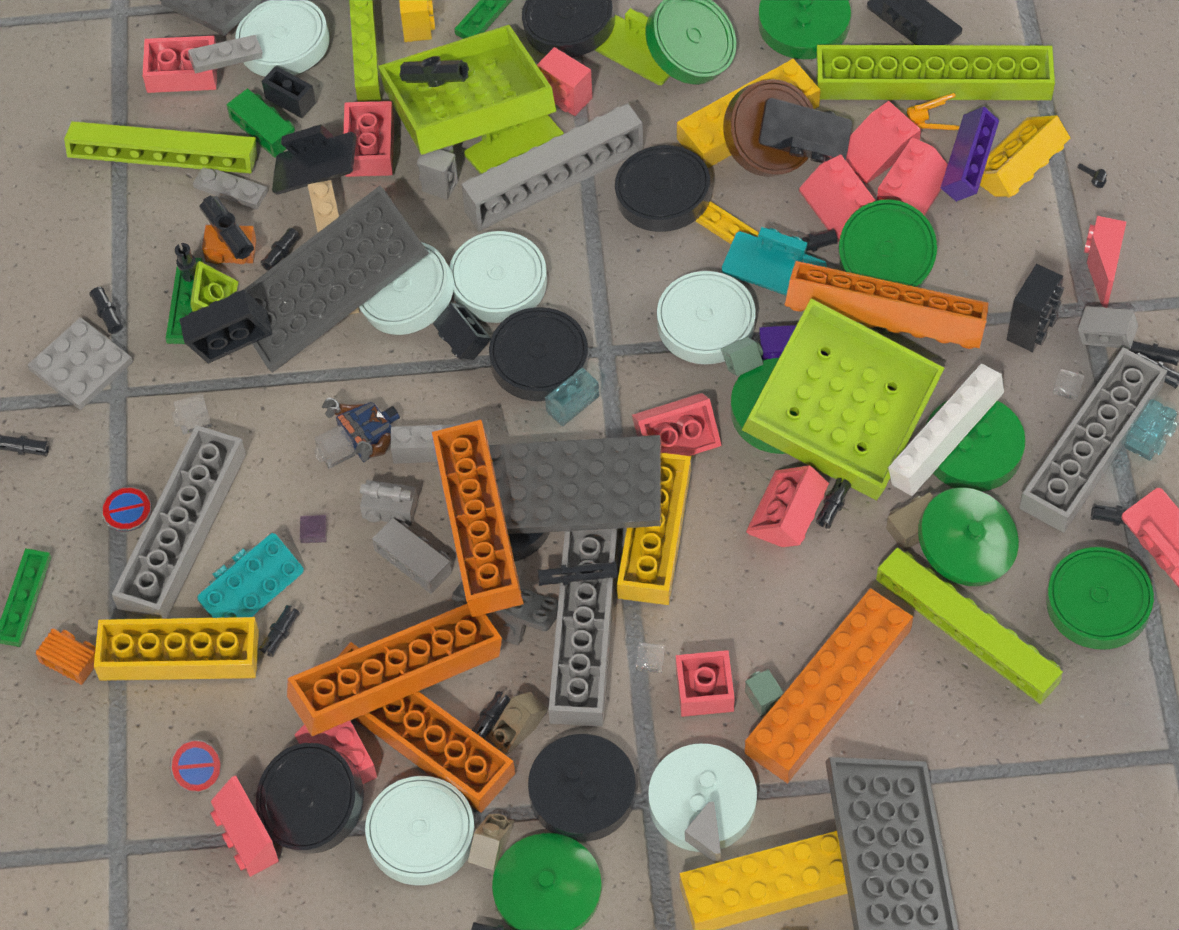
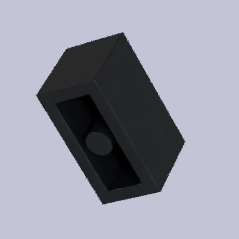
[261,66,316,118]
[433,303,491,360]

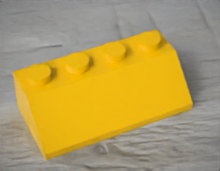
[980,115,1071,197]

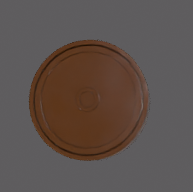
[723,79,813,177]

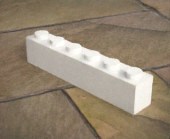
[888,364,1004,496]

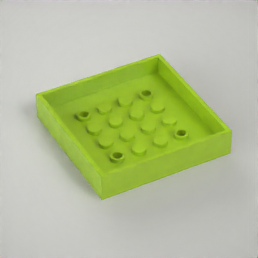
[378,25,556,155]
[742,299,945,501]

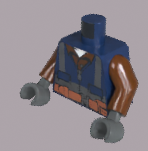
[322,398,400,463]

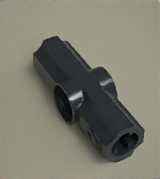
[399,56,469,87]
[199,195,254,260]

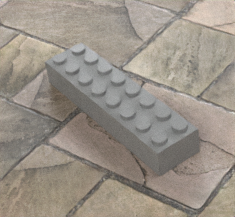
[461,104,643,232]
[1019,348,1167,533]
[112,425,246,619]
[549,528,618,726]

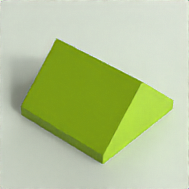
[190,261,238,311]

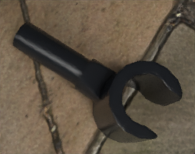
[1077,163,1107,188]

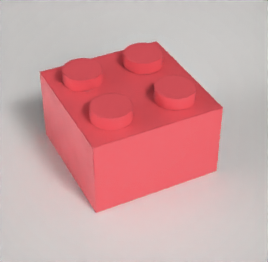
[537,47,592,116]
[676,650,735,717]

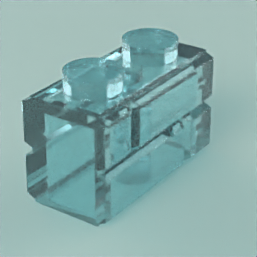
[545,368,600,426]
[1125,399,1179,461]

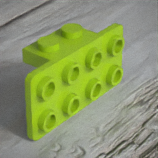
[595,8,670,85]
[464,115,564,175]

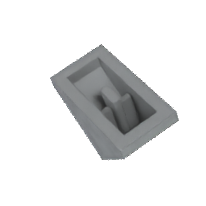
[685,802,721,863]

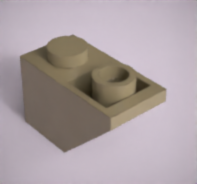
[886,492,933,551]
[488,692,548,754]
[468,814,515,870]

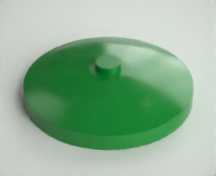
[918,488,1019,586]
[492,833,602,930]

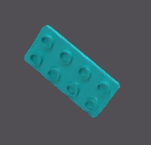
[722,227,827,296]
[197,533,304,618]

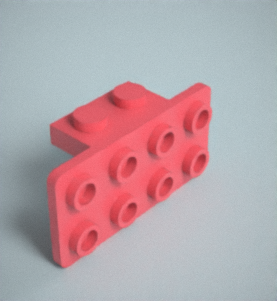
[1121,488,1179,587]

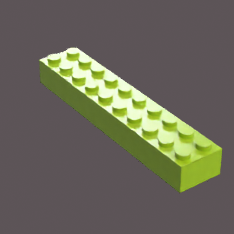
[816,45,1055,100]

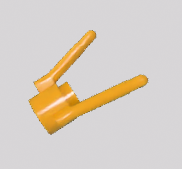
[907,93,960,130]

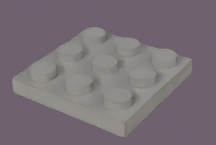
[28,317,133,410]

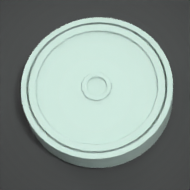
[235,0,330,77]
[450,231,547,323]
[359,242,454,335]
[657,271,755,364]
[648,744,757,852]
[365,776,475,885]

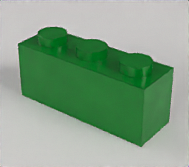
[226,88,295,158]

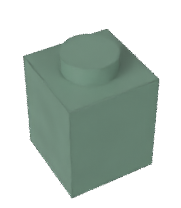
[721,337,763,376]
[745,669,784,717]

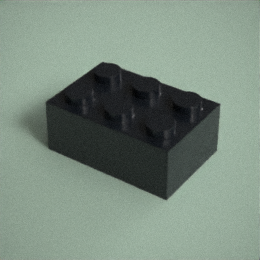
[1006,263,1064,353]
[179,289,272,364]

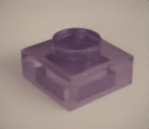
[300,515,327,543]

